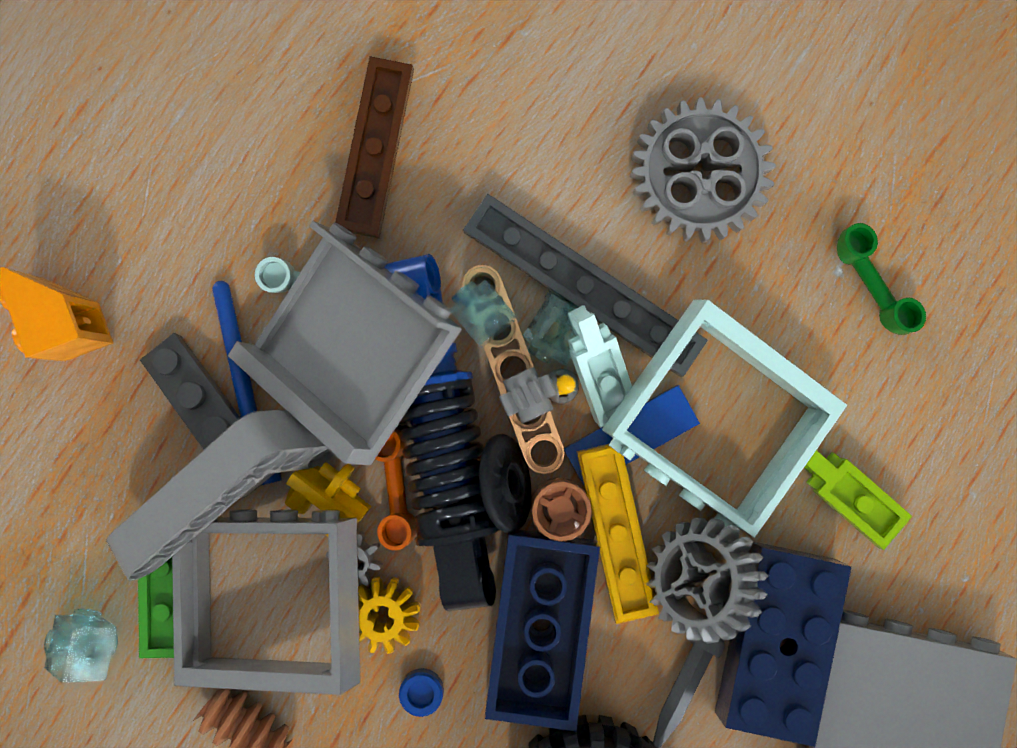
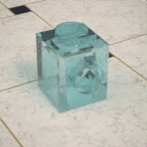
[450,279,516,349]

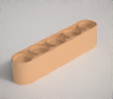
[462,265,565,474]

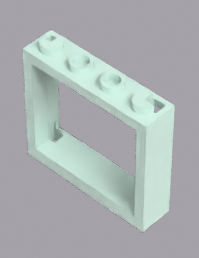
[602,300,847,538]

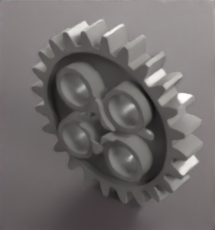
[630,97,776,243]

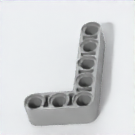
[106,410,335,581]

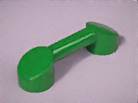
[837,223,926,335]

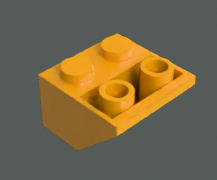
[0,267,113,362]

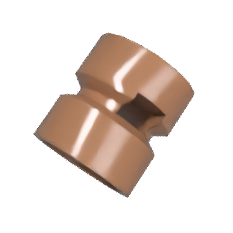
[531,477,592,541]

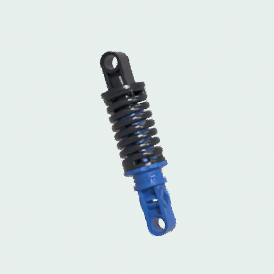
[385,254,500,612]

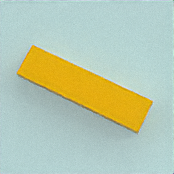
[576,444,659,624]

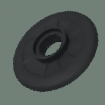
[479,434,531,533]

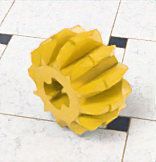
[358,576,421,654]

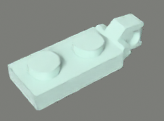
[568,305,632,428]

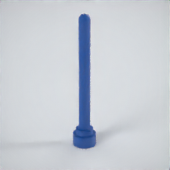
[212,281,282,486]

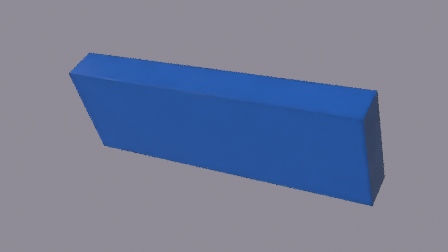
[564,385,700,486]

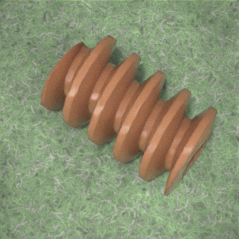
[192,688,292,748]

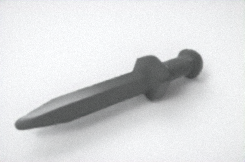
[653,593,731,748]

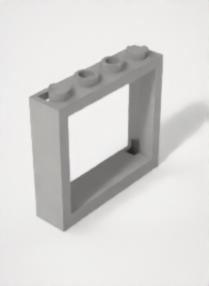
[172,510,360,695]

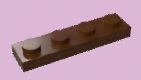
[335,56,414,239]

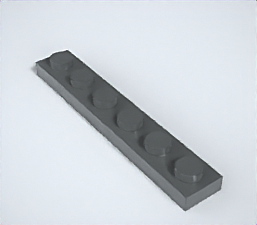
[463,193,708,377]

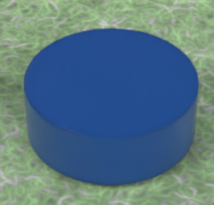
[399,668,444,717]

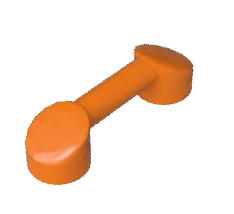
[375,428,416,551]

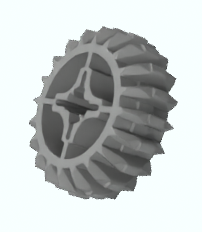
[646,518,769,643]

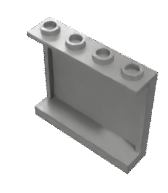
[228,221,462,465]
[809,610,1017,748]

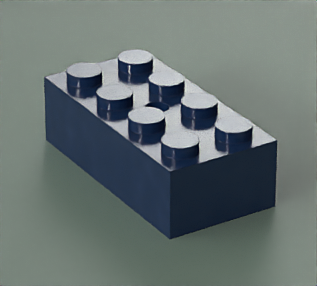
[485,530,600,731]
[715,542,852,747]

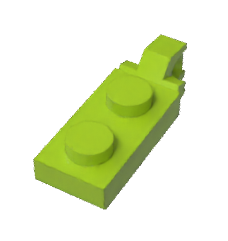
[804,450,912,550]

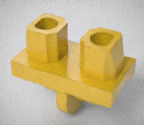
[285,462,372,537]

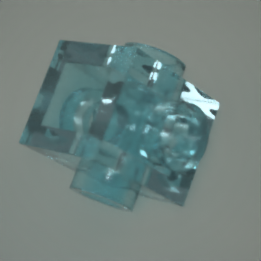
[44,609,118,682]

